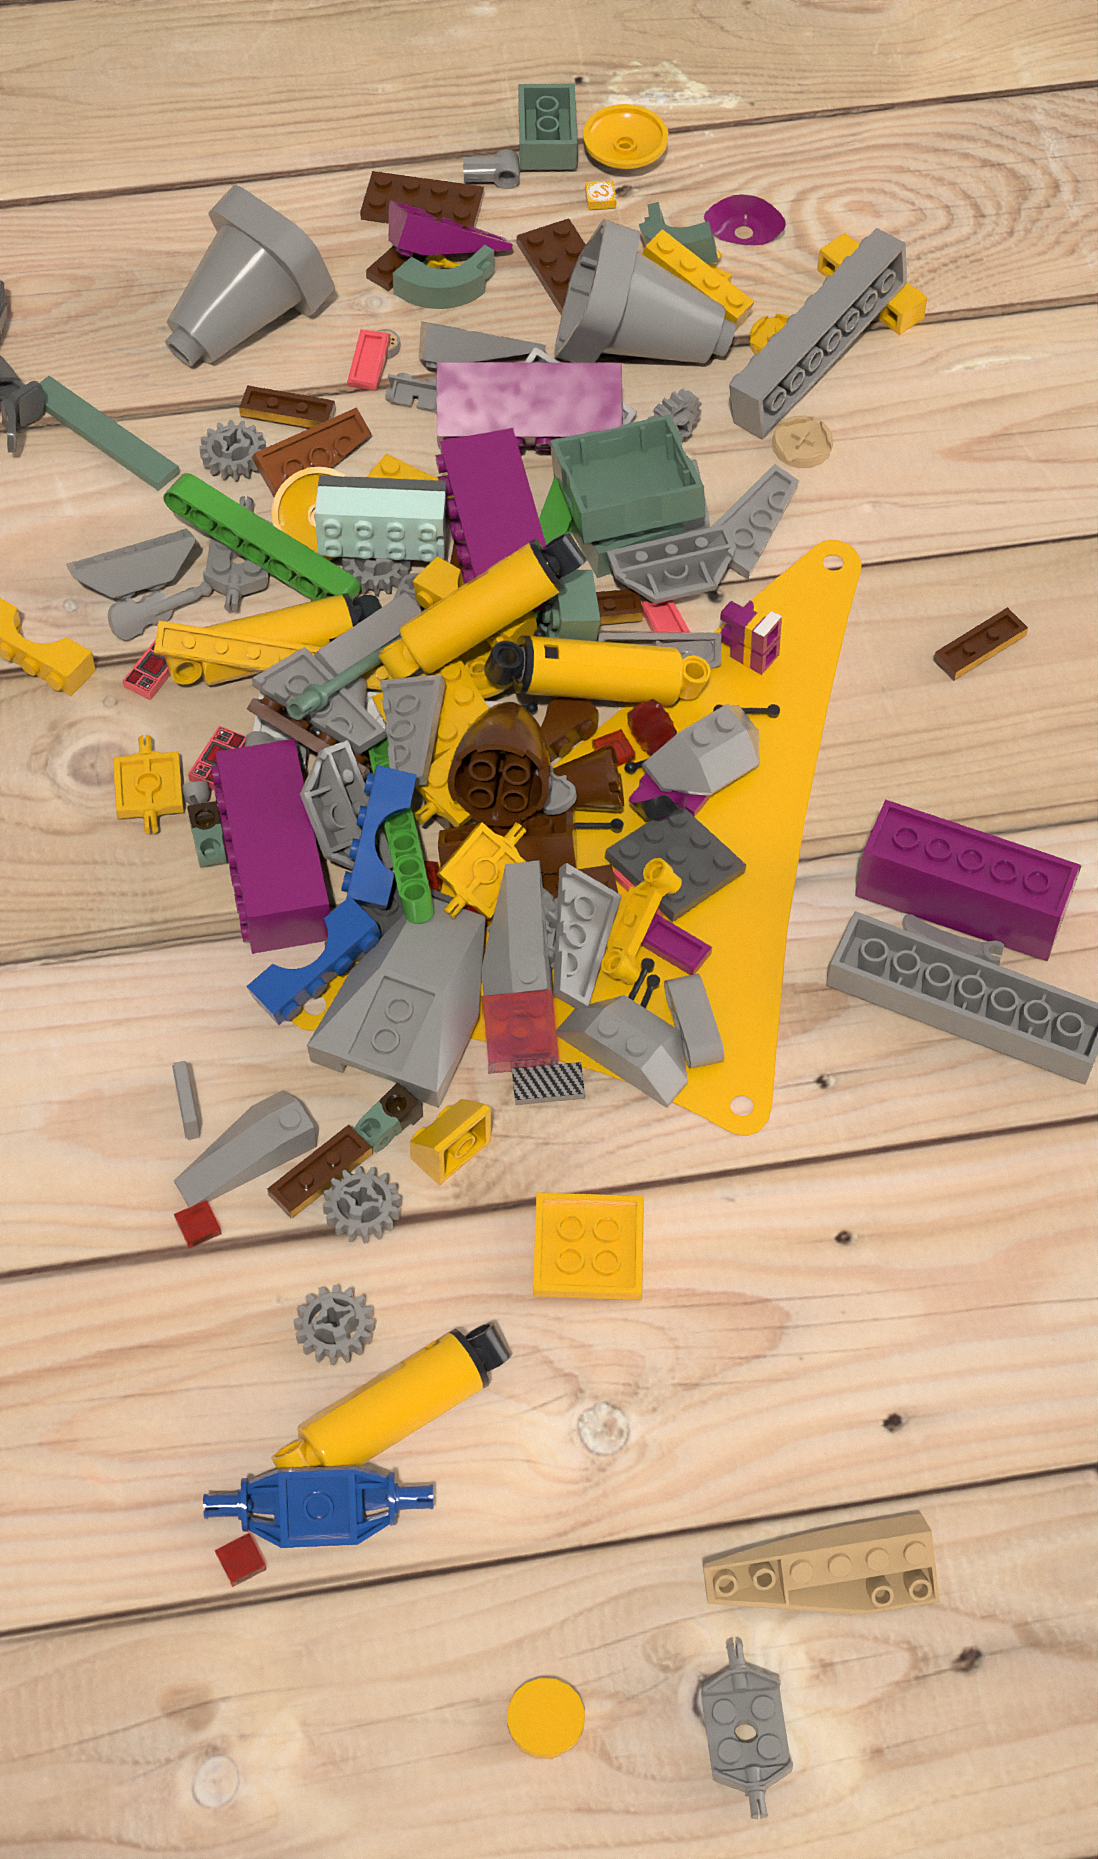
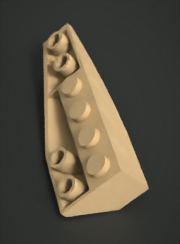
[703,1513,939,1615]

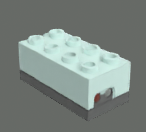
[315,475,447,561]

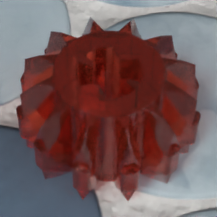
[627,699,677,756]

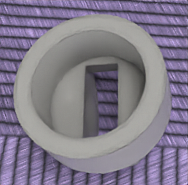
[182,781,210,805]

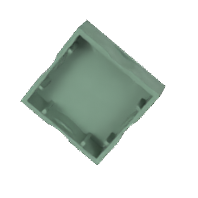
[550,415,706,544]

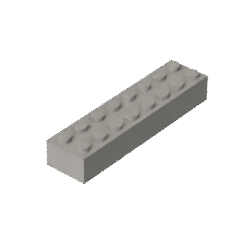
[729,228,907,439]
[826,911,1098,1085]

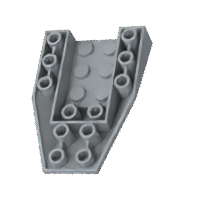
[307,898,486,1108]

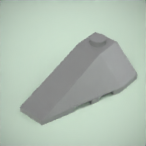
[596,630,721,669]
[481,860,553,1004]

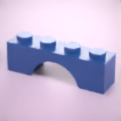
[341,765,417,910]
[246,896,381,1025]

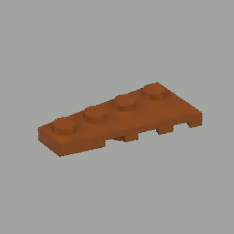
[251,407,372,498]

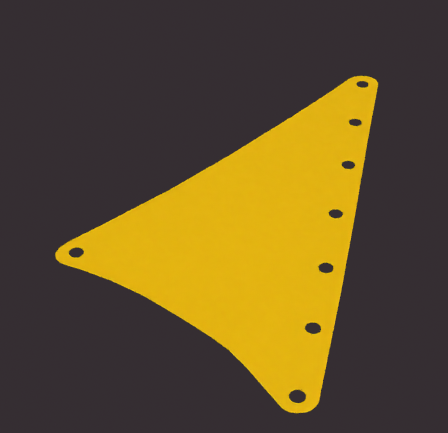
[291,539,861,1136]

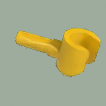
[426,254,462,269]

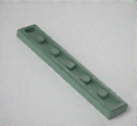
[40,376,180,491]

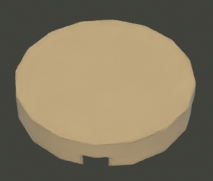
[772,415,833,468]

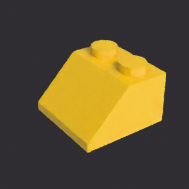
[410,1098,491,1186]

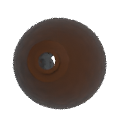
[447,702,551,826]

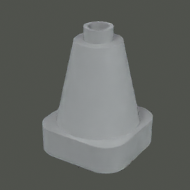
[165,185,335,366]
[554,219,735,363]

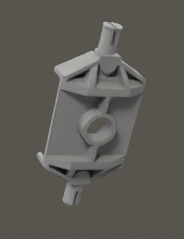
[203,496,273,612]
[701,1642,793,1819]

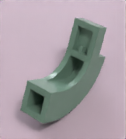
[639,202,719,264]
[393,245,495,309]

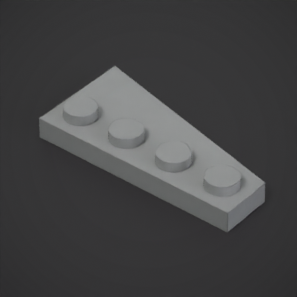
[711,464,799,579]
[252,647,386,754]
[380,674,446,786]
[553,863,621,1009]

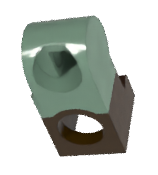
[187,801,226,867]
[354,1083,423,1152]

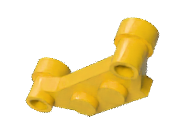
[601,858,682,985]

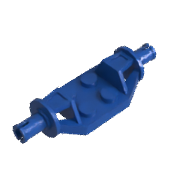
[203,1465,434,1548]

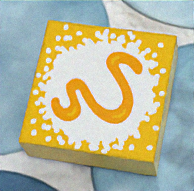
[585,180,616,210]

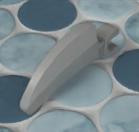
[903,914,1004,965]

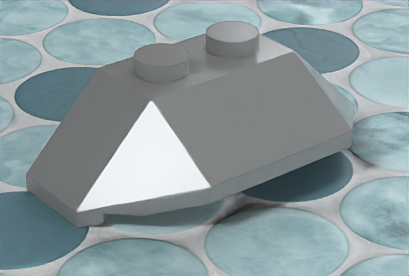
[606,524,736,604]
[66,528,195,599]
[642,704,760,796]
[300,740,393,869]
[555,995,688,1108]

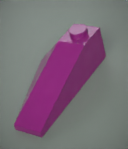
[388,200,513,257]

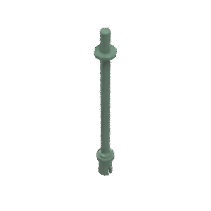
[287,635,402,720]

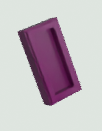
[641,914,712,975]

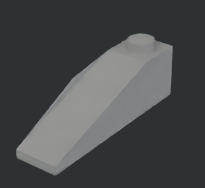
[419,321,546,369]
[174,1090,317,1211]

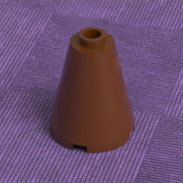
[553,745,624,811]

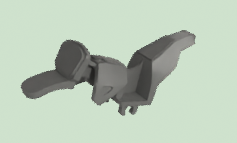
[0,280,45,453]

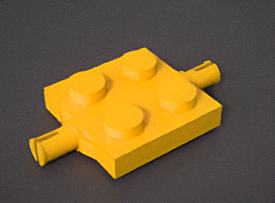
[113,735,184,834]
[413,741,472,827]
[436,822,526,919]

